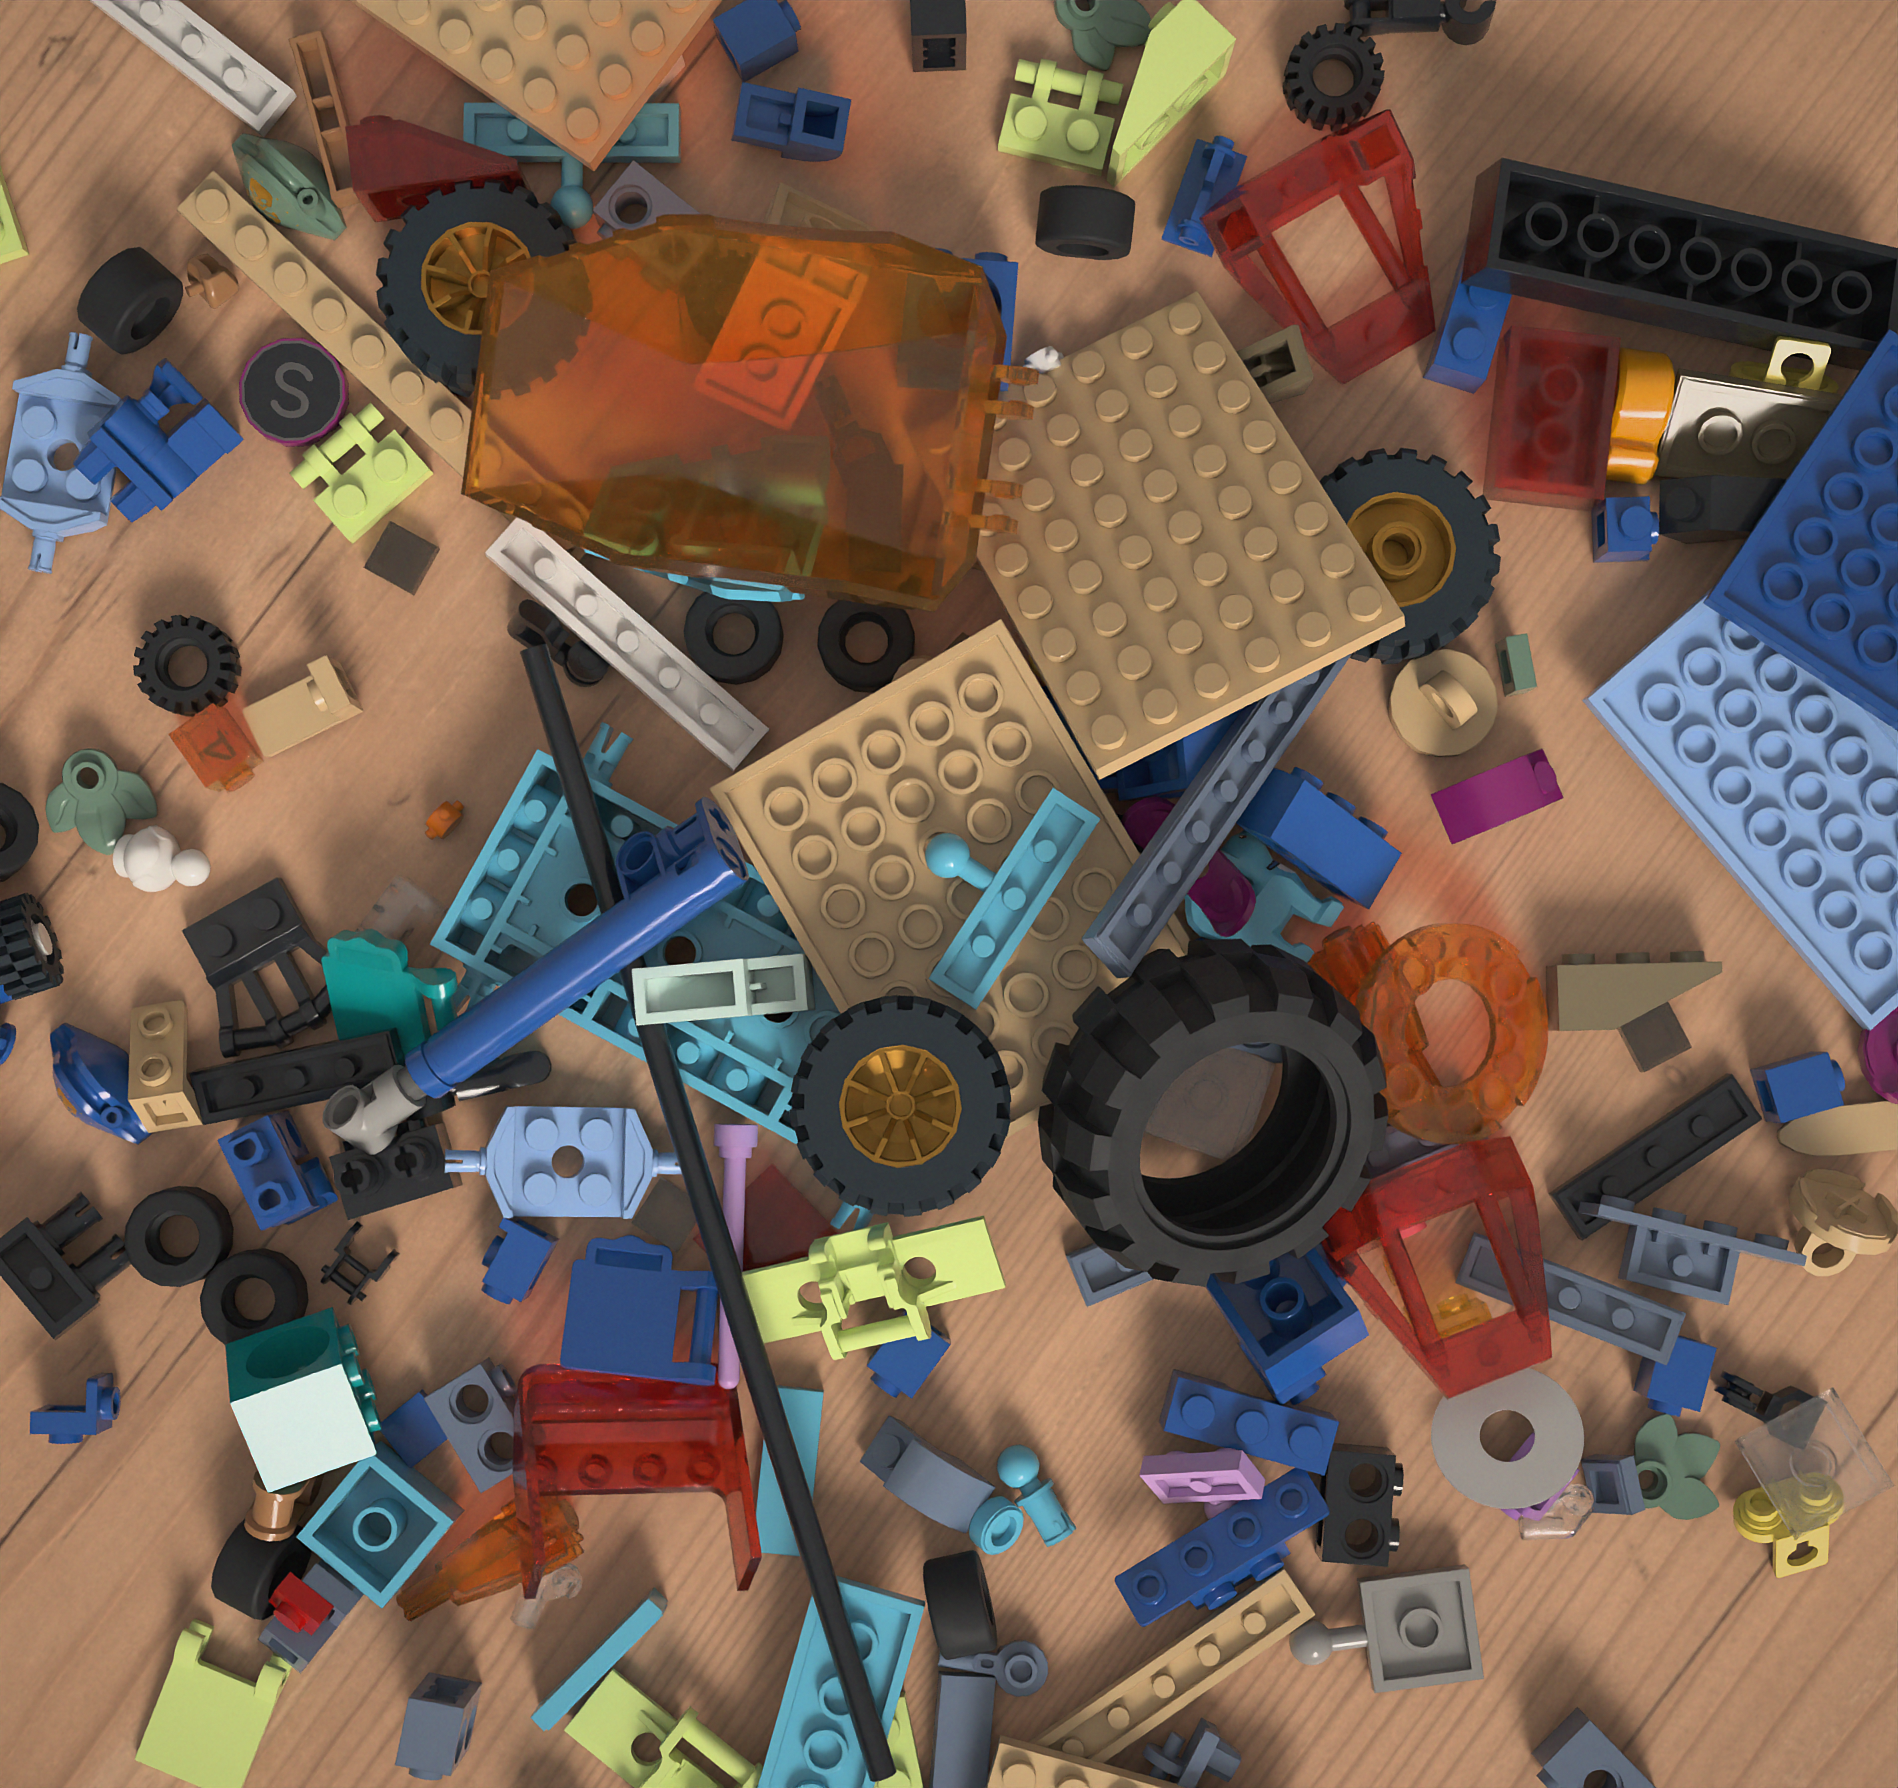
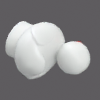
[113,825,211,892]

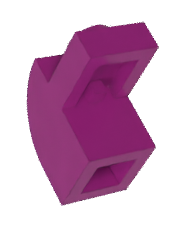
[1431,748,1564,845]

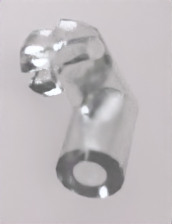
[510,1561,583,1629]

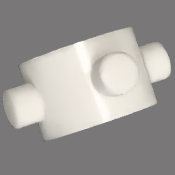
[1022,346,1064,376]

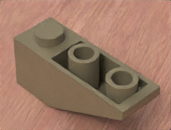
[1546,951,1722,1031]

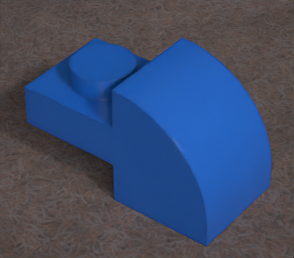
[731,82,851,162]

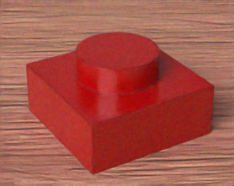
[268,1572,334,1636]

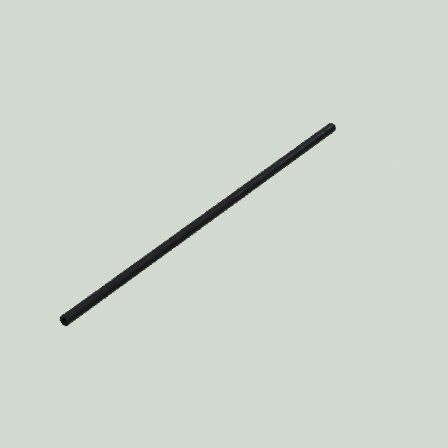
[520,644,897,1782]

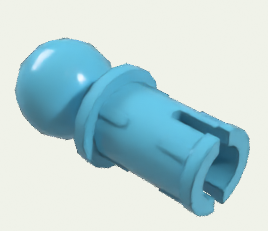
[996,1444,1076,1547]

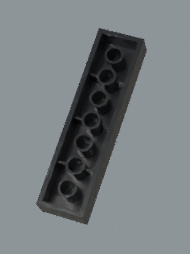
[1461,158,1898,371]

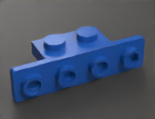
[1115,1468,1330,1627]

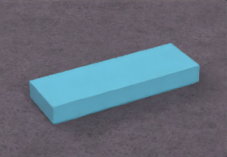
[752,1385,824,1556]
[530,1587,668,1731]

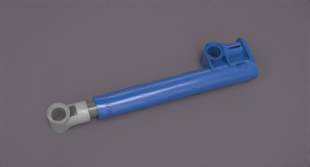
[322,797,749,1155]

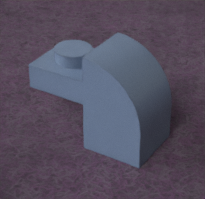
[860,1416,995,1534]
[258,1559,364,1674]

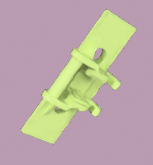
[742,1216,1006,1360]
[564,1668,763,1788]

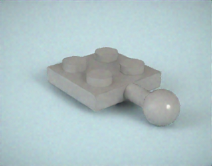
[1289,1564,1484,1693]

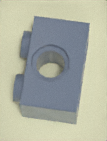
[1531,1707,1656,1788]

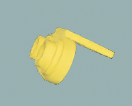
[1728,336,1839,393]
[1733,1473,1843,1578]

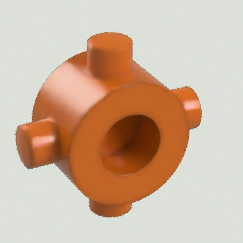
[425,800,464,840]

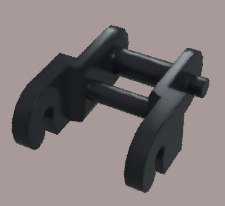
[320,1221,400,1305]

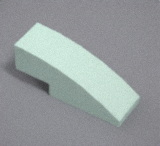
[632,954,815,1025]

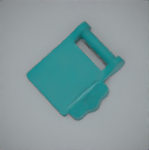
[321,928,458,1060]

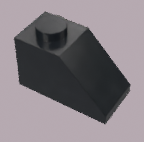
[1659,475,1786,544]

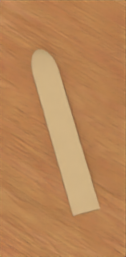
[1777,1100,1898,1156]

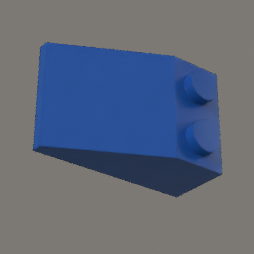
[1205,1248,1369,1396]

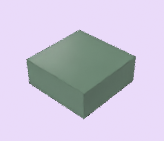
[1495,633,1537,697]

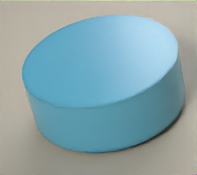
[969,1496,1024,1555]

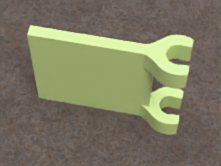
[134,1618,292,1788]

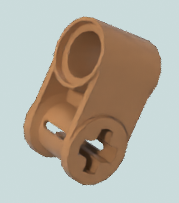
[244,1470,325,1541]

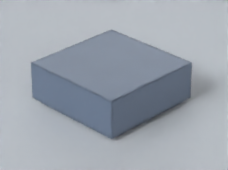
[1581,1454,1645,1515]

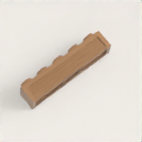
[288,30,371,209]

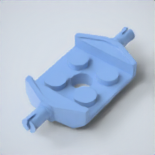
[0,332,122,574]
[444,1106,682,1219]

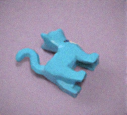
[1184,830,1344,963]

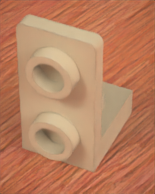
[242,655,364,757]
[128,1000,202,1133]

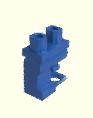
[73,358,244,522]
[217,1110,338,1231]

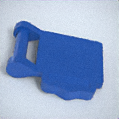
[560,1235,719,1386]

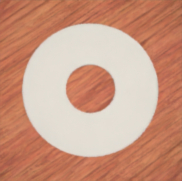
[1431,1365,1584,1509]

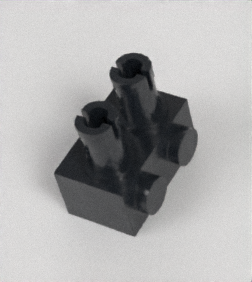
[329,1117,463,1220]
[0,1191,131,1340]

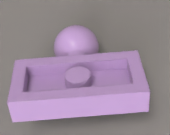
[1139,1448,1265,1520]

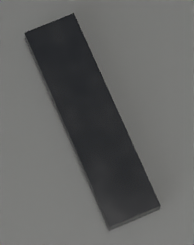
[189,1027,406,1125]
[1548,1073,1762,1240]

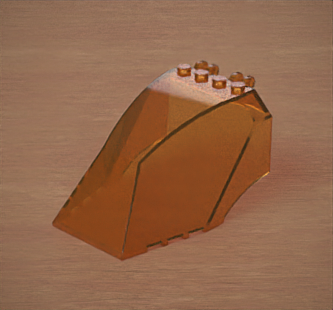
[461,214,1039,612]

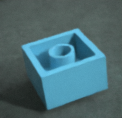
[296,1441,465,1609]

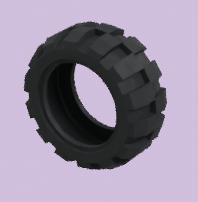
[1038,938,1388,1287]

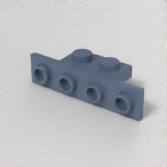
[1578,1195,1807,1305]

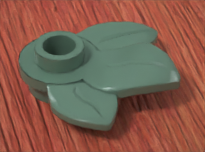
[1054,0,1152,71]
[45,748,158,855]
[1634,1413,1720,1520]

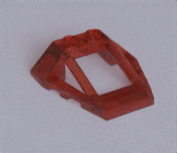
[1199,109,1436,384]
[1320,1136,1552,1400]

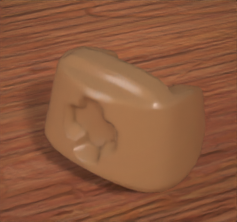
[185,254,239,309]

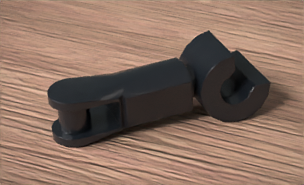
[1344,0,1496,45]
[406,1051,552,1121]

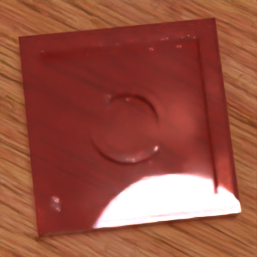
[693,1163,840,1272]

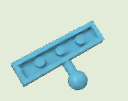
[463,103,681,229]
[925,788,1101,1010]

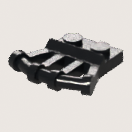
[182,877,332,1058]

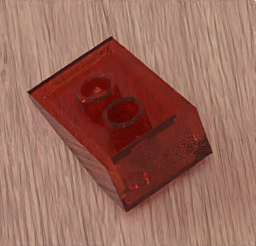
[345,115,533,222]

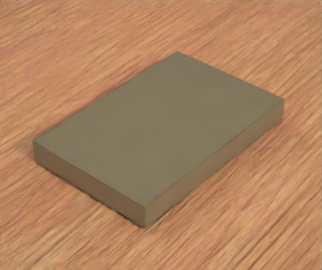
[1654,368,1842,479]

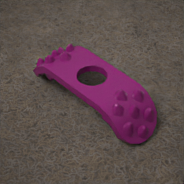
[1121,796,1256,938]

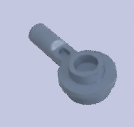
[938,1640,1048,1697]

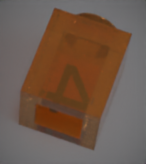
[168,703,264,793]

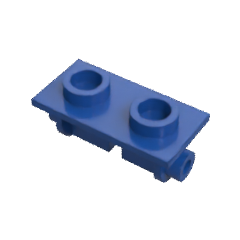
[1161,136,1247,257]

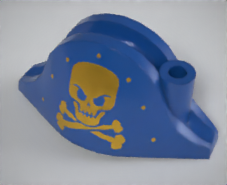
[50,1023,153,1145]

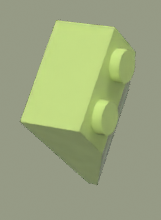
[1106,0,1236,187]

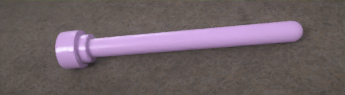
[714,1124,758,1389]

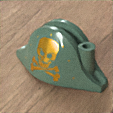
[232,133,347,240]

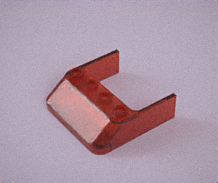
[512,1362,762,1599]

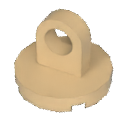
[1388,649,1498,757]
[1788,1169,1898,1276]

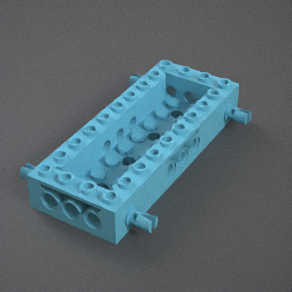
[430,722,874,1230]

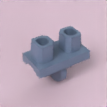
[1142,1718,1242,1788]

